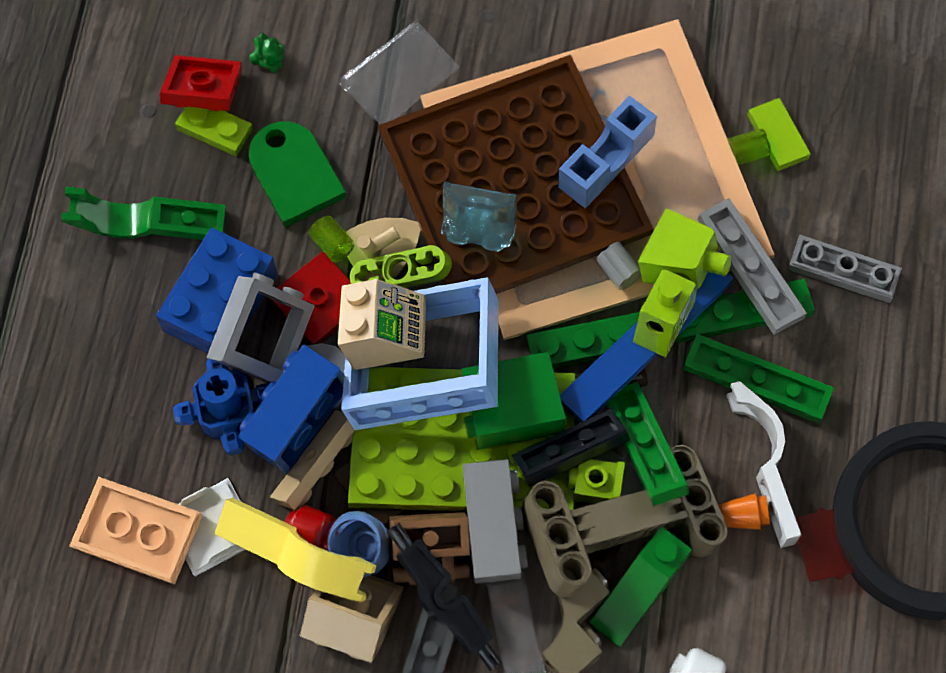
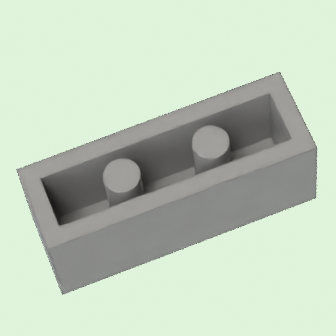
[463,459,528,584]

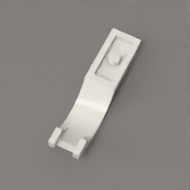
[727,381,801,548]

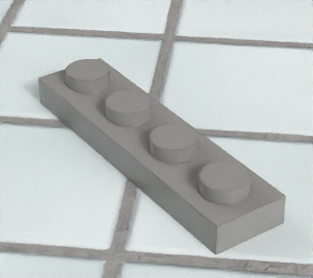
[698,198,807,335]

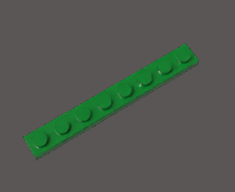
[527,279,815,369]

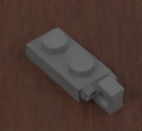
[402,584,458,673]

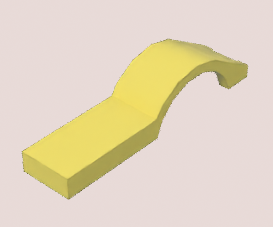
[214,498,377,602]

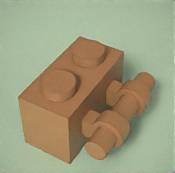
[389,512,470,586]

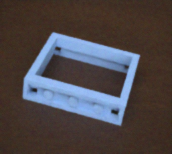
[341,277,499,430]

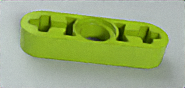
[350,245,452,288]

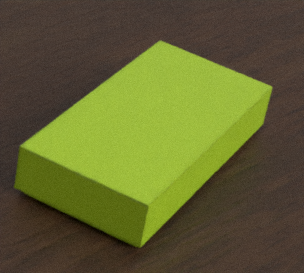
[747,98,811,171]

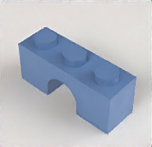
[558,95,657,209]

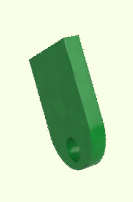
[249,121,347,228]

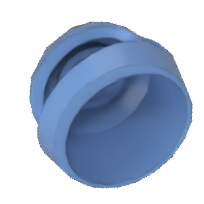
[328,511,392,578]

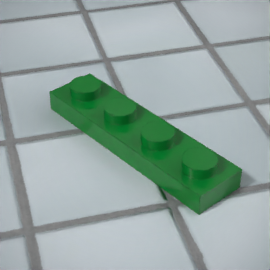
[683,334,834,424]
[606,382,689,506]

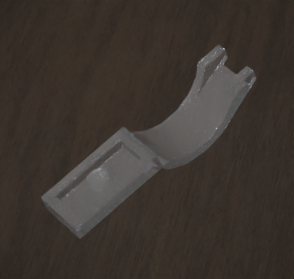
[487,568,545,673]

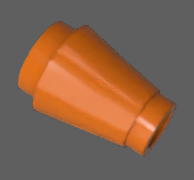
[718,493,770,530]

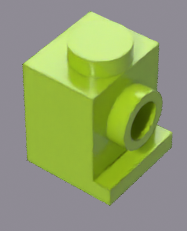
[568,459,625,504]

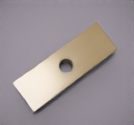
[270,410,355,510]

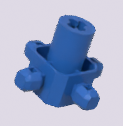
[173,359,269,455]

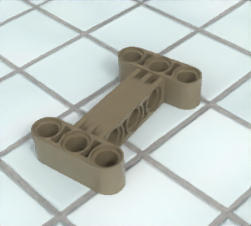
[521,445,728,597]

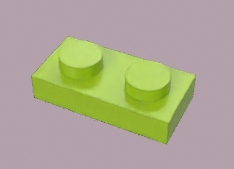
[175,107,253,157]

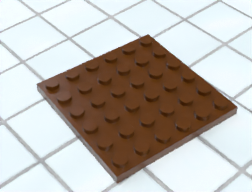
[378,55,654,294]

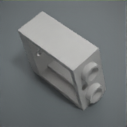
[206,273,315,384]

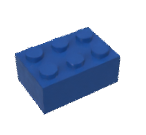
[156,227,278,354]
[238,344,344,475]

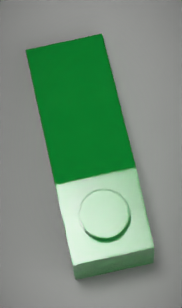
[589,526,692,648]

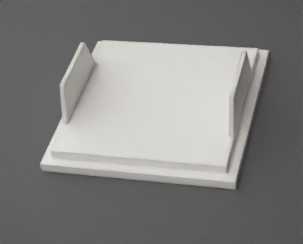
[178,478,246,577]

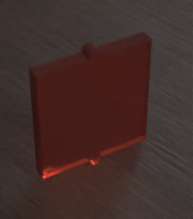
[795,508,854,583]

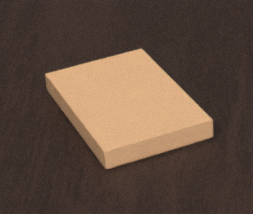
[70,477,203,585]

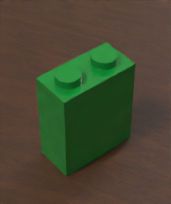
[461,351,566,450]

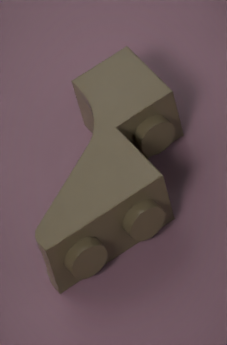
[541,536,610,673]

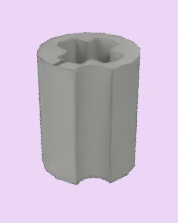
[596,242,641,290]

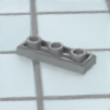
[788,235,902,303]

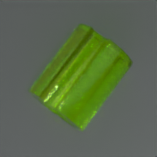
[727,128,771,165]
[309,216,354,262]

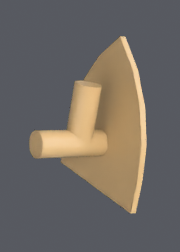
[336,218,421,282]

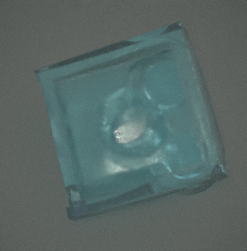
[441,181,517,251]

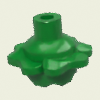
[249,33,285,73]

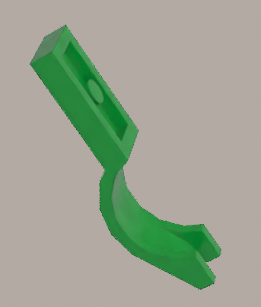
[61,186,226,240]

